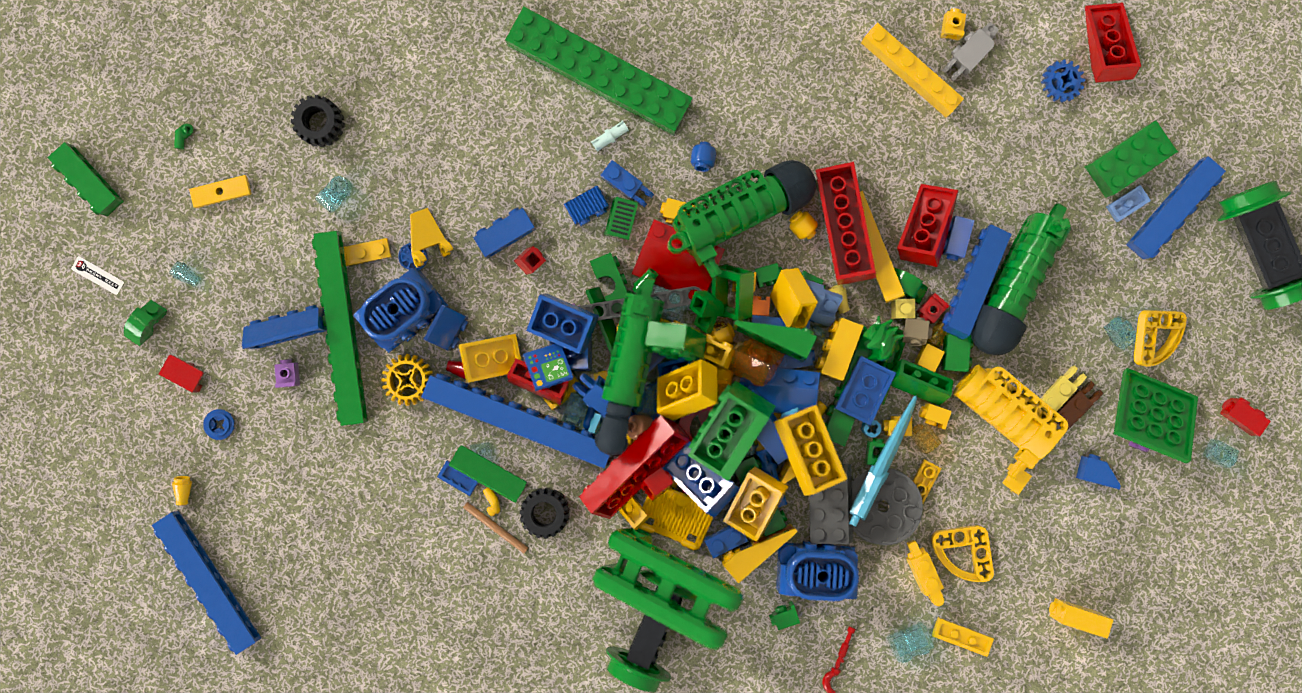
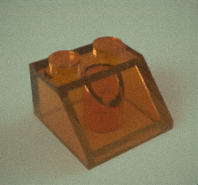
[728,338,785,387]

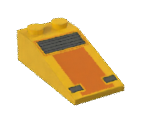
[721,524,798,583]

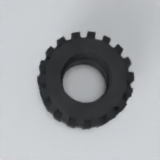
[291,95,345,147]
[520,488,570,539]

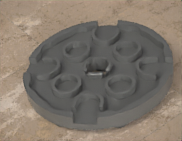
[852,468,923,545]

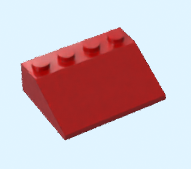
[632,219,725,300]

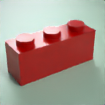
[507,358,569,405]

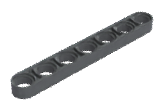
[578,286,701,321]

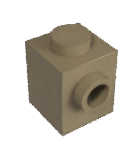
[902,317,932,347]

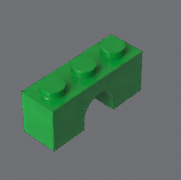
[589,252,632,314]

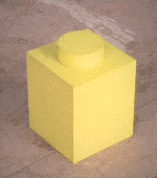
[891,299,915,319]

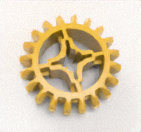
[381,354,433,406]

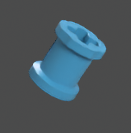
[861,420,881,437]

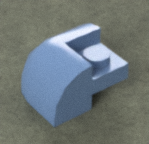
[805,280,843,327]

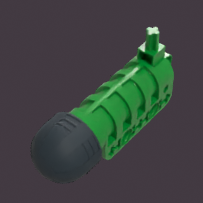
[667,160,816,279]
[971,203,1071,355]

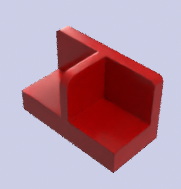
[158,355,204,393]

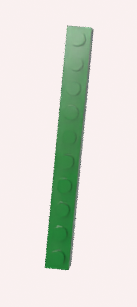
[312,231,368,426]

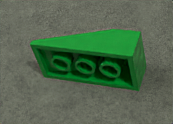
[733,320,817,362]

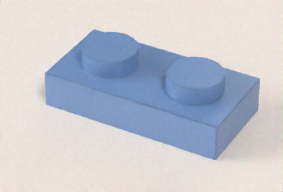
[1106,185,1151,222]

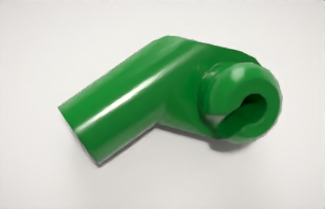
[174,123,194,149]

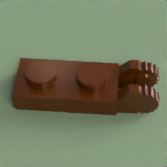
[1052,381,1103,431]

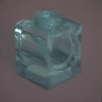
[1202,439,1240,468]

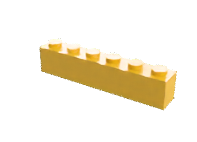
[861,22,964,117]

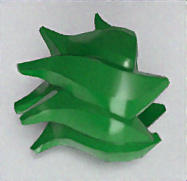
[861,315,904,361]

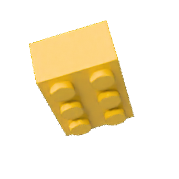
[815,318,863,381]
[657,359,718,420]
[723,467,789,542]

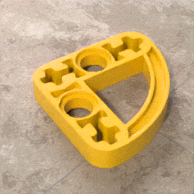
[1134,310,1187,367]
[931,525,994,582]

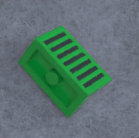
[604,197,638,240]

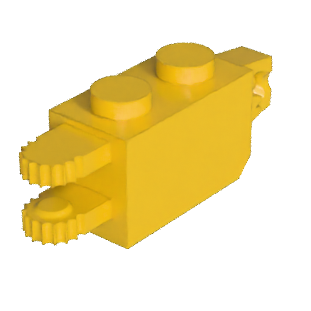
[906,540,944,606]

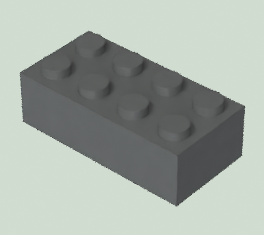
[809,464,853,545]

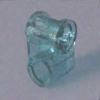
[315,176,352,213]
[633,380,658,419]

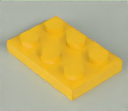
[459,334,521,383]

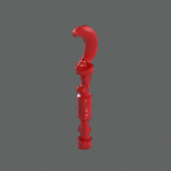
[822,626,856,693]

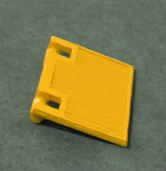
[639,488,713,551]

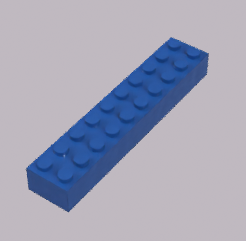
[421,373,610,469]

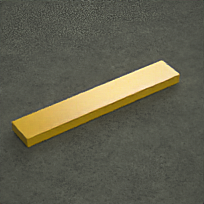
[860,191,905,303]

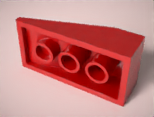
[1085,2,1141,83]
[897,184,959,267]

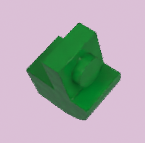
[894,268,928,304]
[689,290,724,334]
[124,300,167,346]

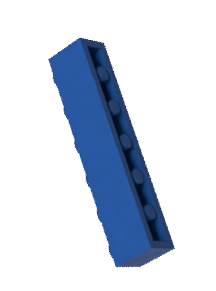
[1126,156,1226,260]
[942,224,1012,340]

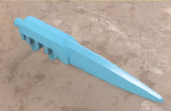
[849,395,917,527]

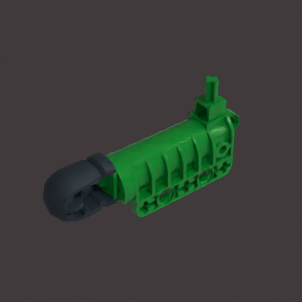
[595,277,665,455]

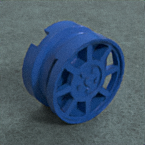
[398,243,428,270]

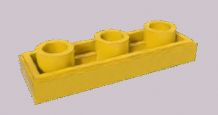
[189,175,251,208]
[912,459,942,504]

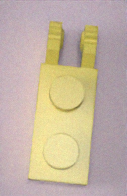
[1037,365,1087,413]

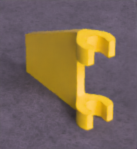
[410,208,453,268]

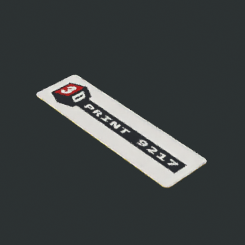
[71,256,124,295]

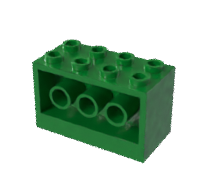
[688,381,776,481]

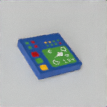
[523,344,573,391]

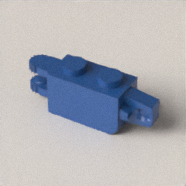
[572,373,635,419]

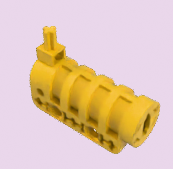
[953,365,1068,480]

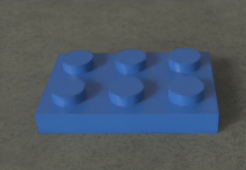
[835,356,896,426]

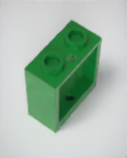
[712,264,754,322]

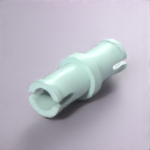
[591,120,629,152]

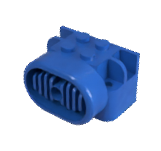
[353,268,448,353]
[776,540,859,601]

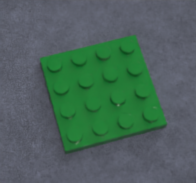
[1113,368,1198,464]

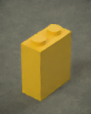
[770,268,818,329]
[1049,598,1113,639]

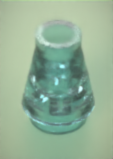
[169,261,201,287]

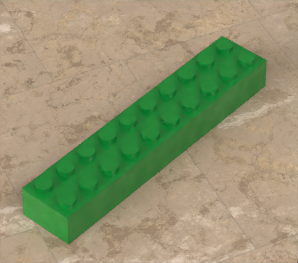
[505,6,693,136]

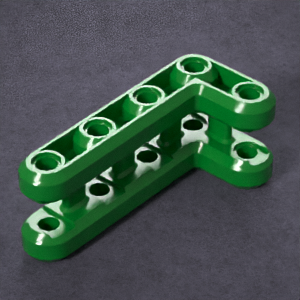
[592,528,744,650]

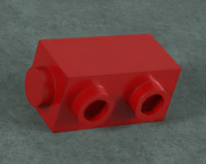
[1220,397,1271,437]

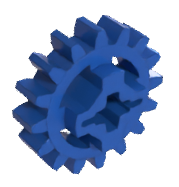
[1041,59,1085,103]

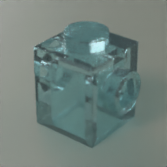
[1103,316,1136,350]
[561,393,587,427]

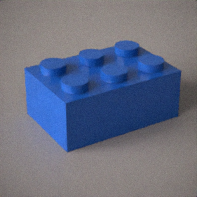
[526,293,599,354]

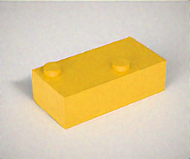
[774,405,847,496]

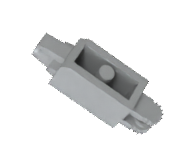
[942,22,999,82]

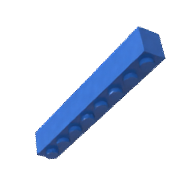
[152,510,261,655]

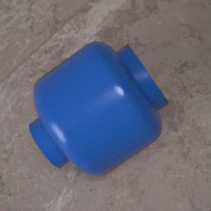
[690,142,717,172]

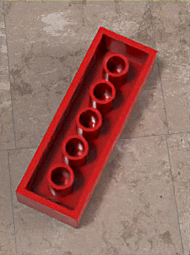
[815,161,876,286]
[579,416,691,519]

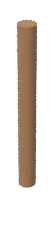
[463,502,528,554]

